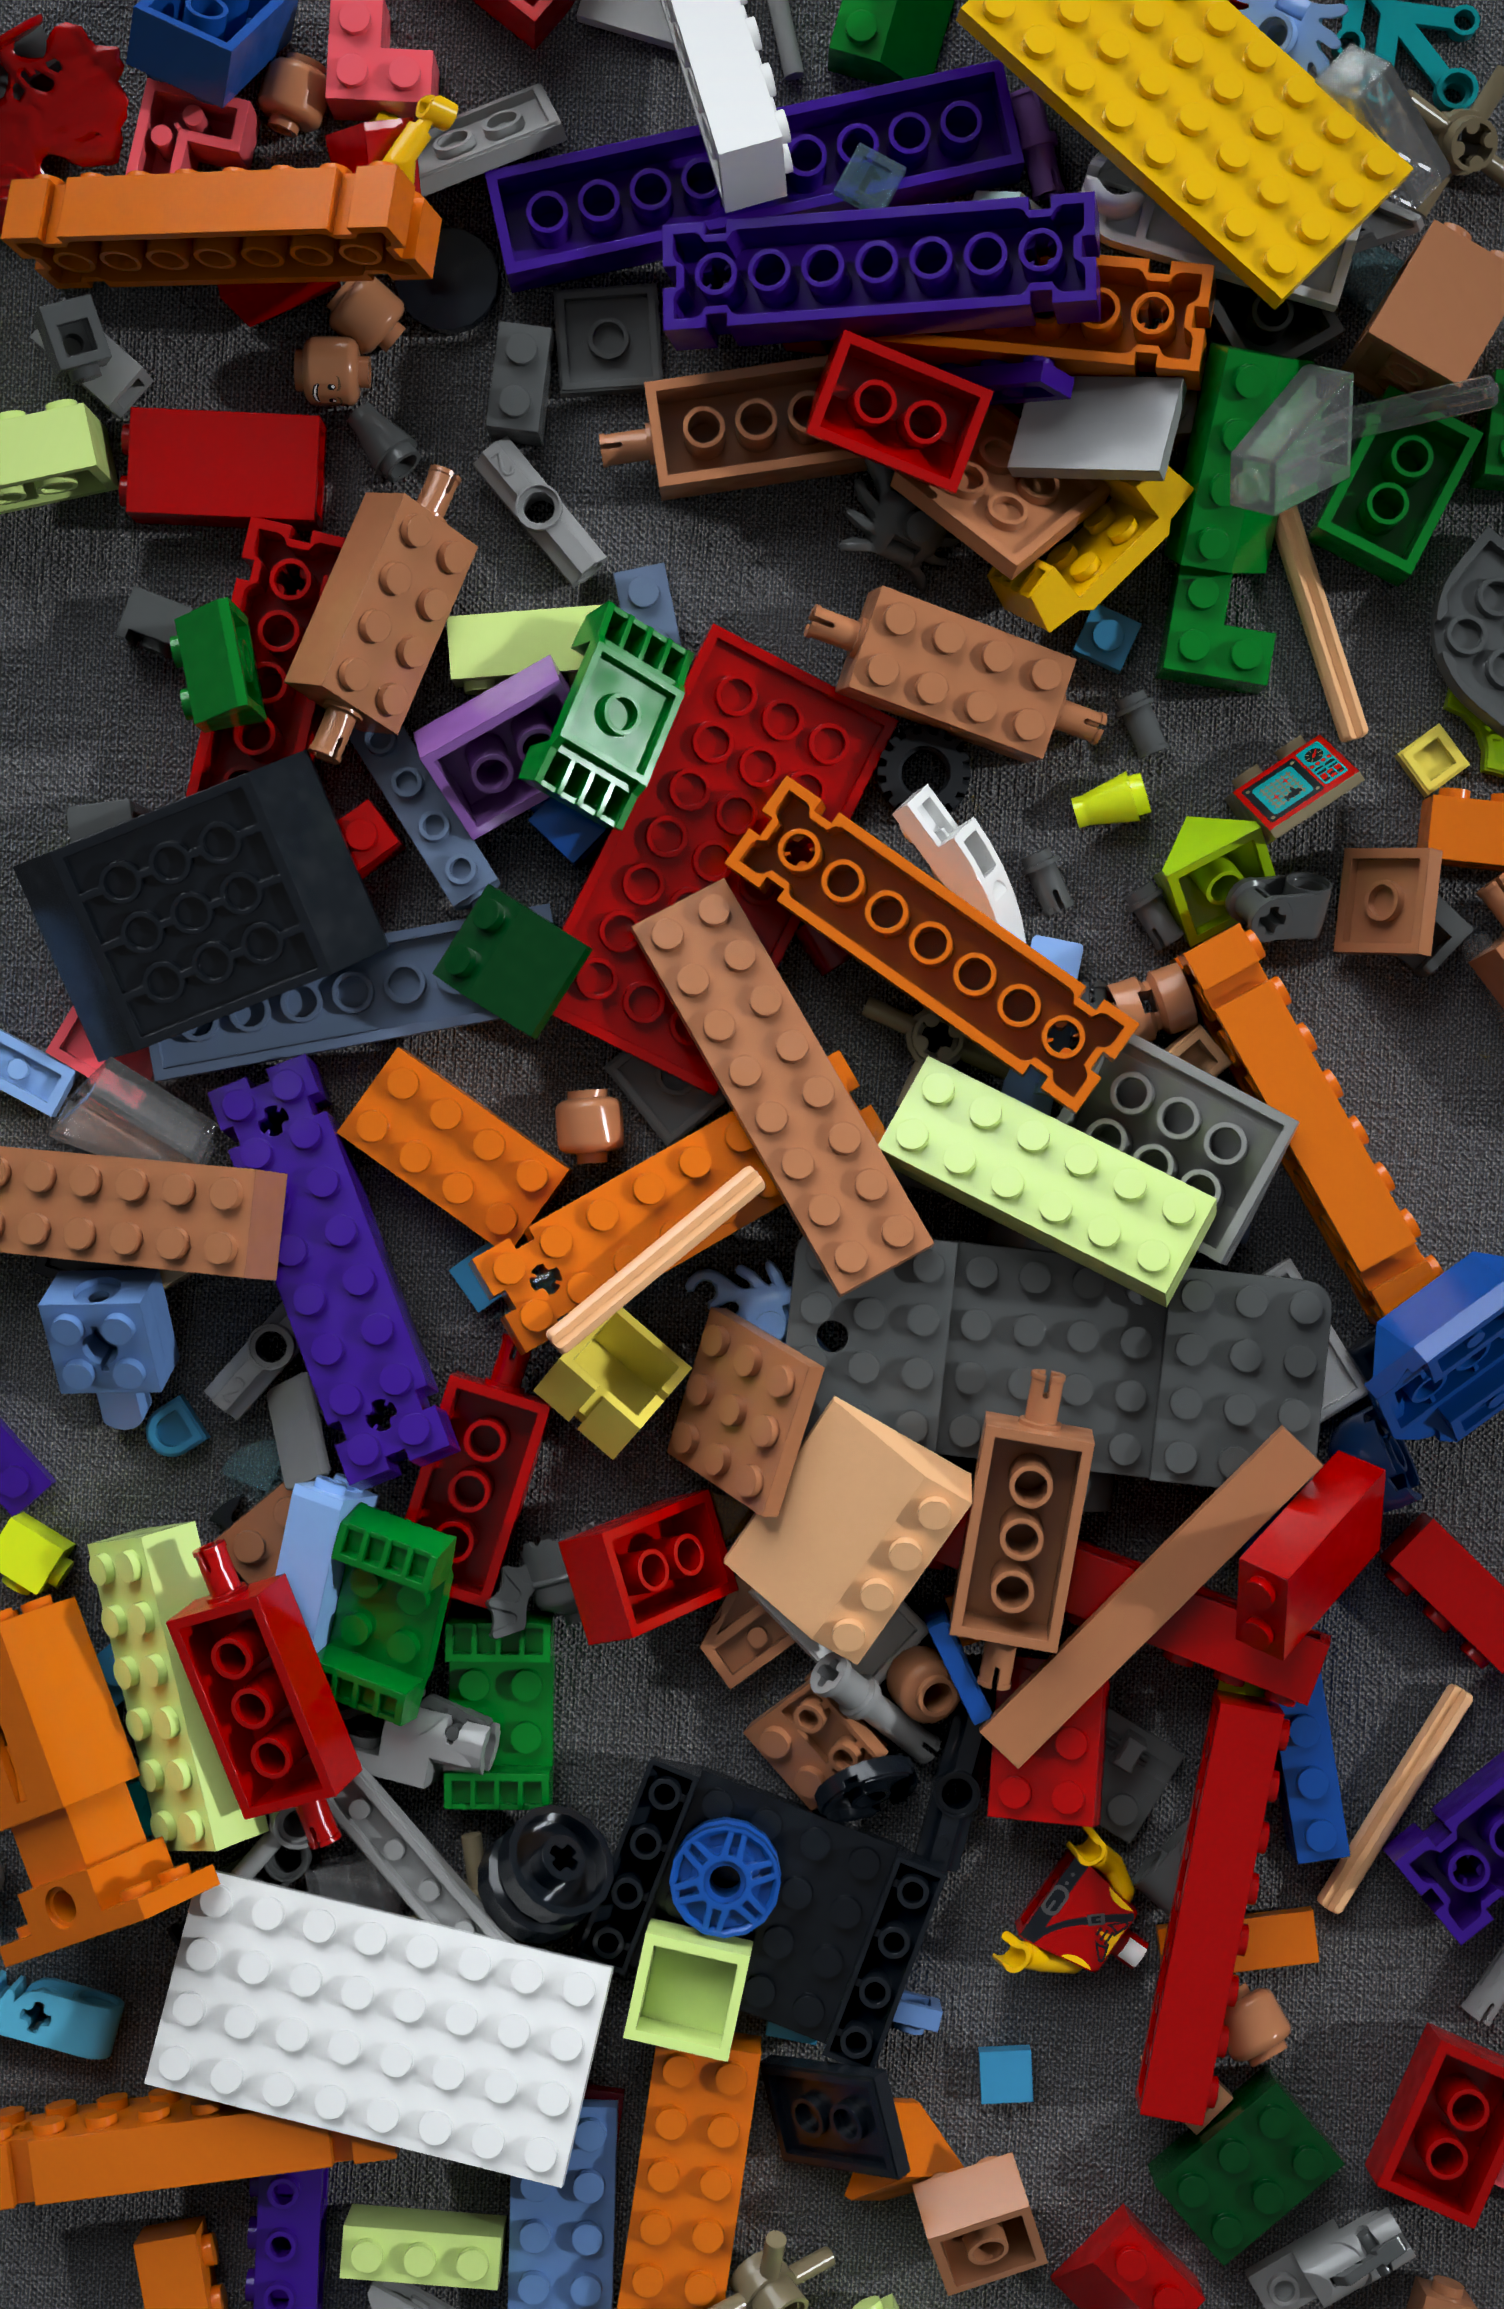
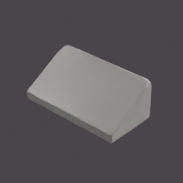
[266,1372,331,1491]

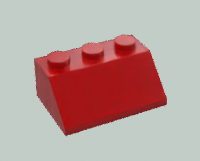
[805,330,994,495]

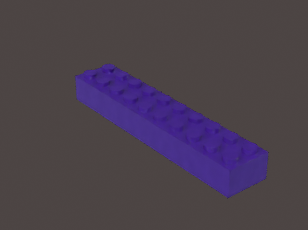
[485,60,1024,293]

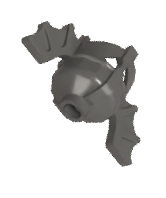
[485,1521,596,1639]

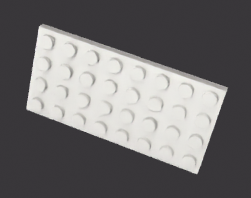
[144,1870,614,2188]

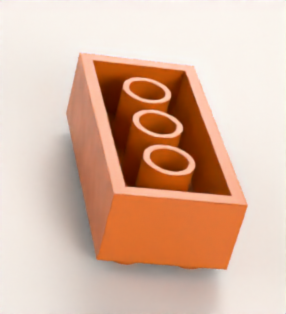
[336,1047,573,1249]

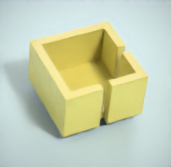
[533,1307,692,1460]

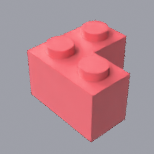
[325,0,440,122]
[125,78,261,175]

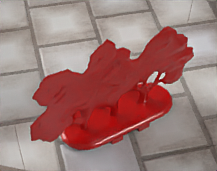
[0,14,129,234]

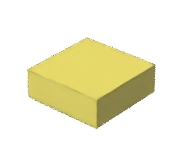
[1394,723,1470,798]

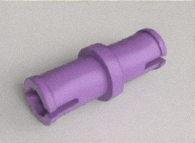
[1010,87,1065,201]

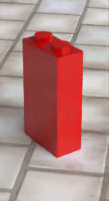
[119,407,327,531]
[1236,1450,1386,1661]

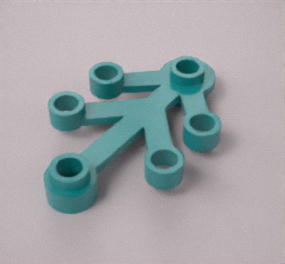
[1331,0,1480,112]

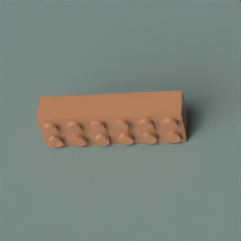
[0,1146,288,1281]

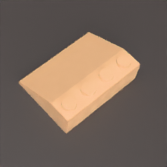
[723,1396,972,1665]

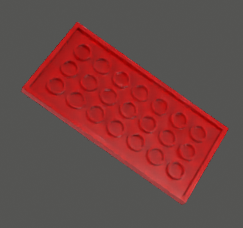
[552,623,898,1096]

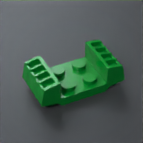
[518,601,694,831]
[317,1502,457,1726]
[444,1610,555,1810]

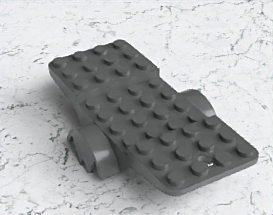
[786,1217,1332,1512]

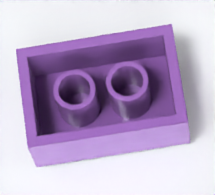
[413,655,571,840]

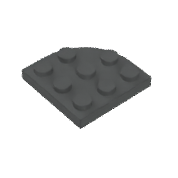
[1430,526,1504,739]

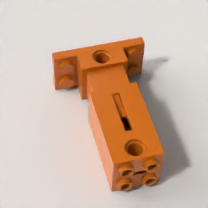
[0,1594,220,1968]

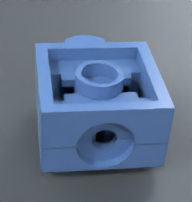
[38,1269,180,1430]

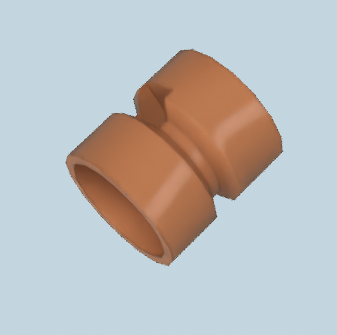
[1105,962,1198,1042]

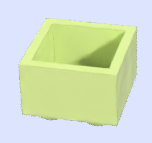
[623,1918,753,2062]

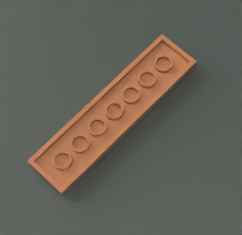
[631,878,934,1298]

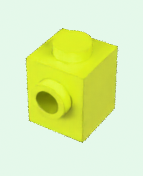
[0,1511,76,1595]

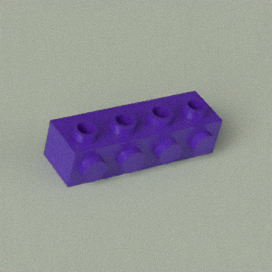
[245,2168,329,2309]

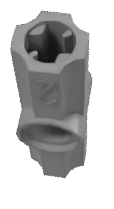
[473,436,608,588]
[204,1301,300,1421]

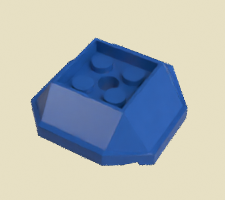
[1364,1251,1504,1442]

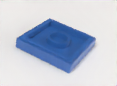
[923,1605,992,1726]

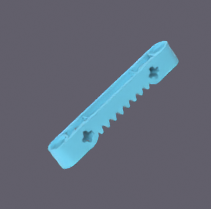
[0,1970,124,2060]

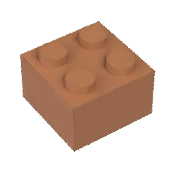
[912,2152,1048,2296]

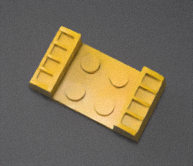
[987,466,1194,633]

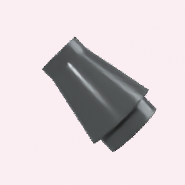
[347,403,421,482]

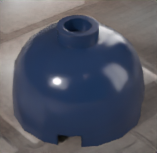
[1328,1405,1422,1513]

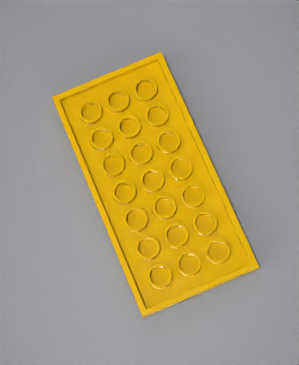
[956,0,1414,310]

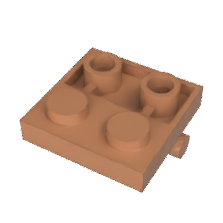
[743,1670,889,1811]

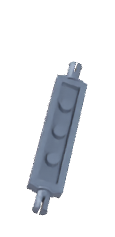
[349,725,501,911]

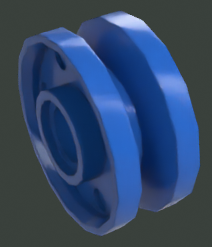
[669,1817,781,1938]

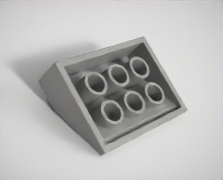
[1057,1034,1300,1265]

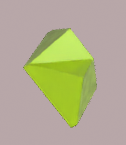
[1153,816,1276,947]

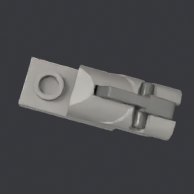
[348,1693,501,1789]
[1244,2207,1416,2309]

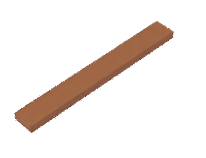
[979,1425,1323,1769]

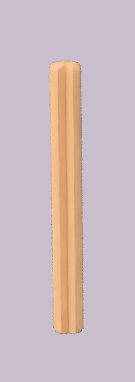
[1274,490,1368,742]
[546,1166,766,1354]
[1317,1684,1473,1914]

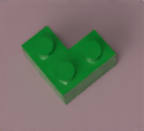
[1155,565,1276,695]

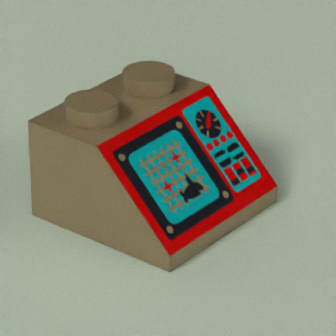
[1224,734,1365,845]

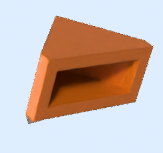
[844,2098,964,2201]

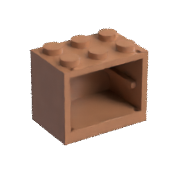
[1337,219,1504,411]

